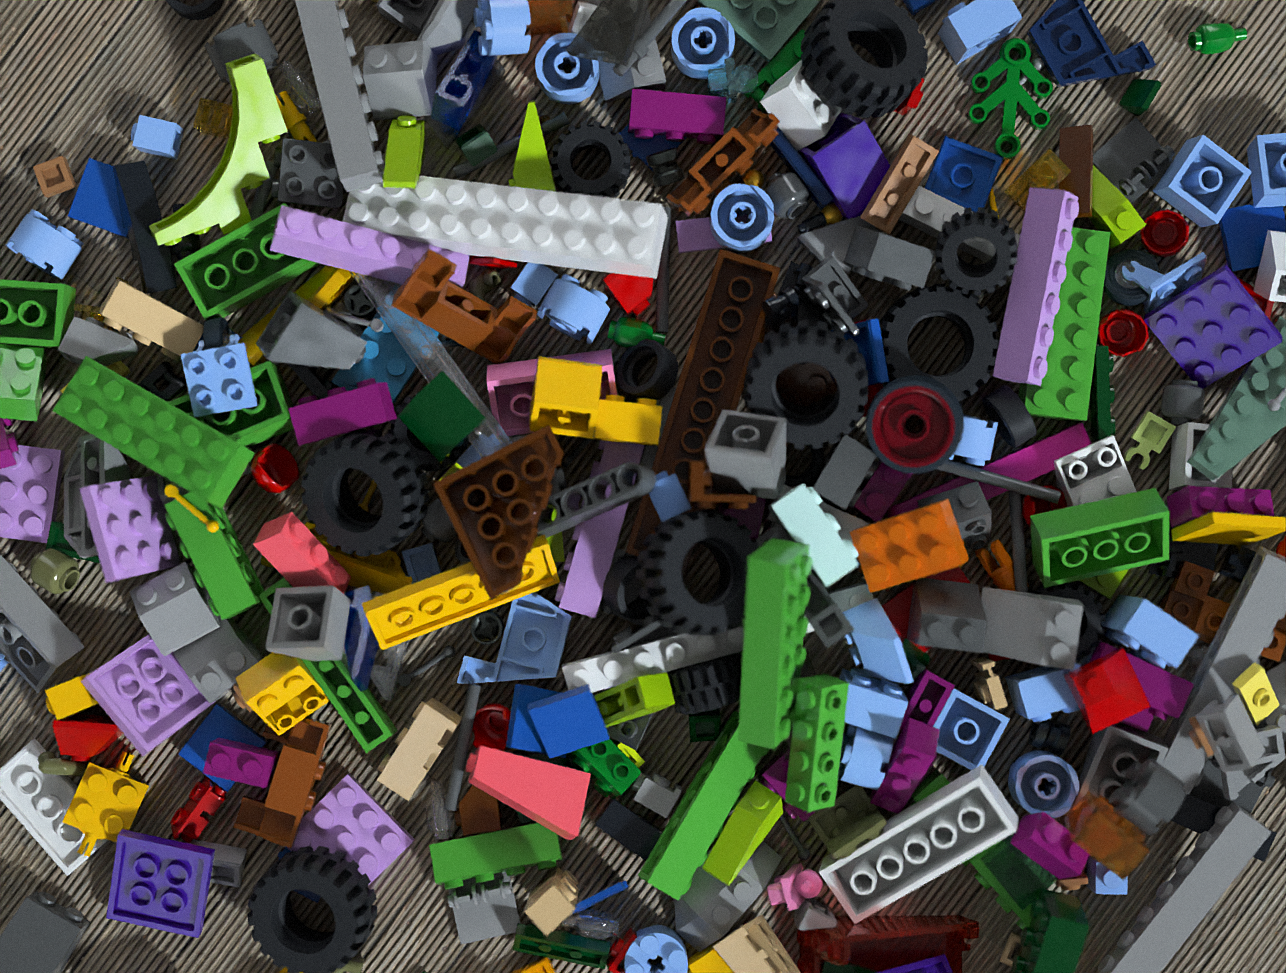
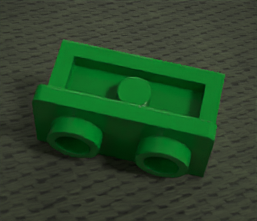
[568,739,641,799]

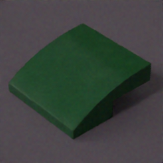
[398,370,486,463]

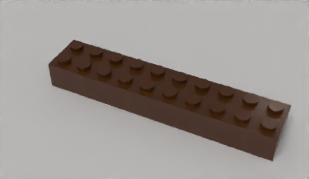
[625,249,781,571]

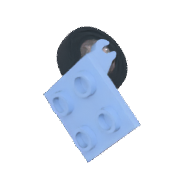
[1103,249,1207,314]
[181,318,258,417]

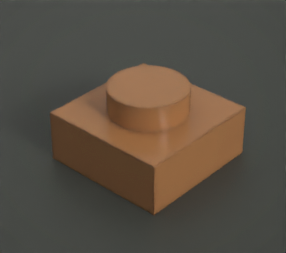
[33,156,77,198]

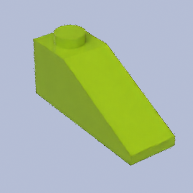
[508,100,556,191]
[383,115,425,188]
[1057,165,1146,249]
[594,673,675,727]
[702,781,783,886]

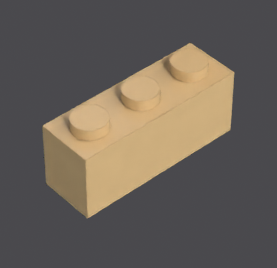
[99,279,204,361]
[524,867,579,936]

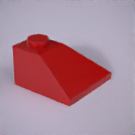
[603,273,654,317]
[1064,648,1151,734]
[53,713,124,761]

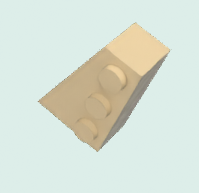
[377,697,462,801]
[713,915,801,973]

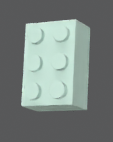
[767,484,859,587]

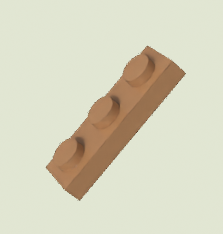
[860,134,939,235]

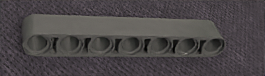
[454,462,656,563]

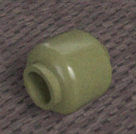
[31,548,80,595]

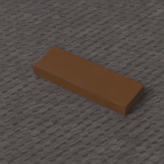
[1059,124,1093,218]

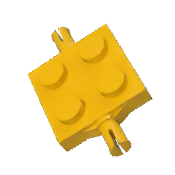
[62,751,149,857]

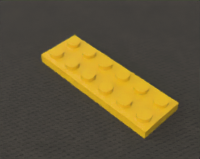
[362,534,560,650]

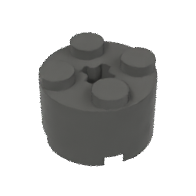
[204,19,279,83]
[1109,759,1187,835]

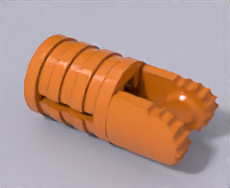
[975,539,1029,591]

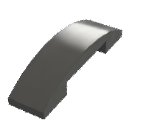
[755,523,854,648]

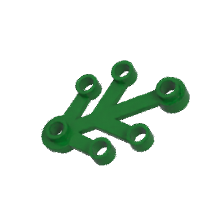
[967,38,1053,160]

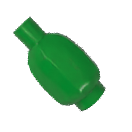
[1188,23,1247,54]
[608,317,666,348]

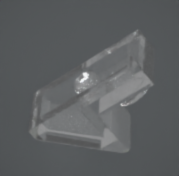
[362,640,409,701]

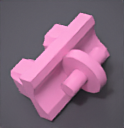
[767,863,823,911]

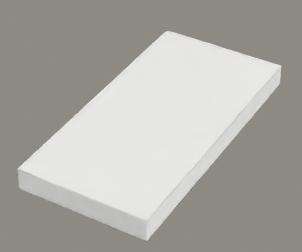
[0,739,108,876]

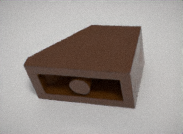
[455,785,503,835]

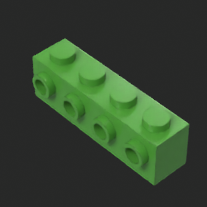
[785,674,849,812]
[429,823,563,889]

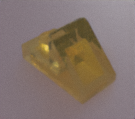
[1004,148,1071,213]

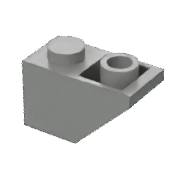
[58,316,139,367]

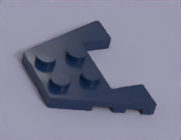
[1027,0,1156,87]

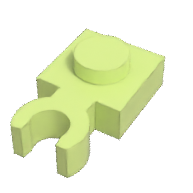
[1124,411,1176,470]

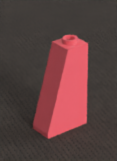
[465,746,591,840]

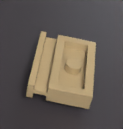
[970,657,1008,710]

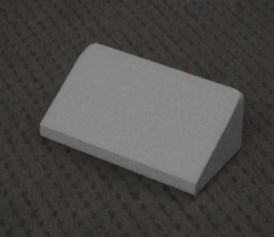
[184,839,247,888]
[793,898,837,930]

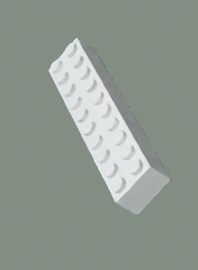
[343,171,668,278]

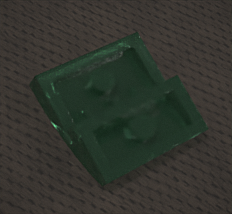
[980,822,1058,911]

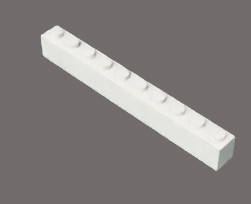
[562,582,874,692]

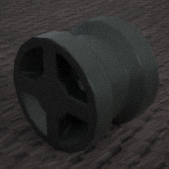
[344,284,379,318]

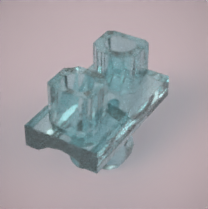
[707,58,758,103]

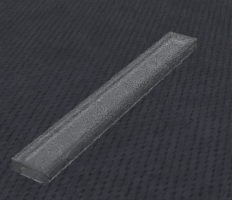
[349,271,512,458]

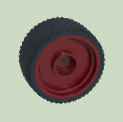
[865,375,964,473]

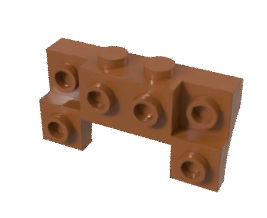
[665,108,780,217]
[391,249,537,364]
[1159,561,1286,662]
[233,717,332,848]

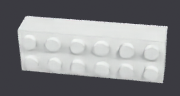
[819,764,1018,924]

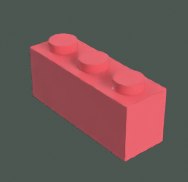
[253,511,351,594]

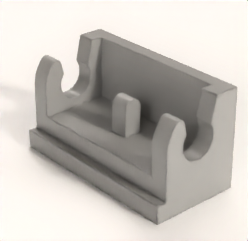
[1195,694,1266,773]

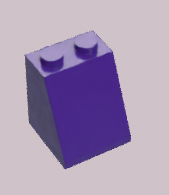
[797,112,890,219]

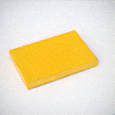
[1171,512,1286,545]

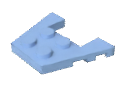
[457,592,572,684]

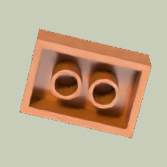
[849,499,969,593]

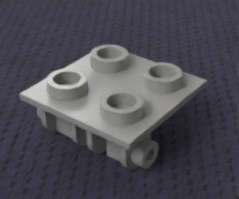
[448,872,521,945]

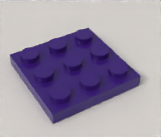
[1144,264,1283,389]
[106,829,215,938]

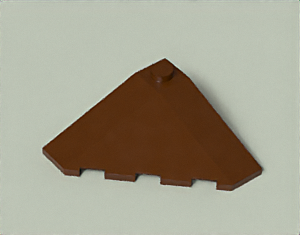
[433,425,564,600]

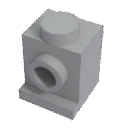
[631,773,682,818]

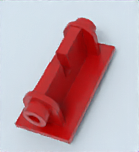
[170,776,226,843]

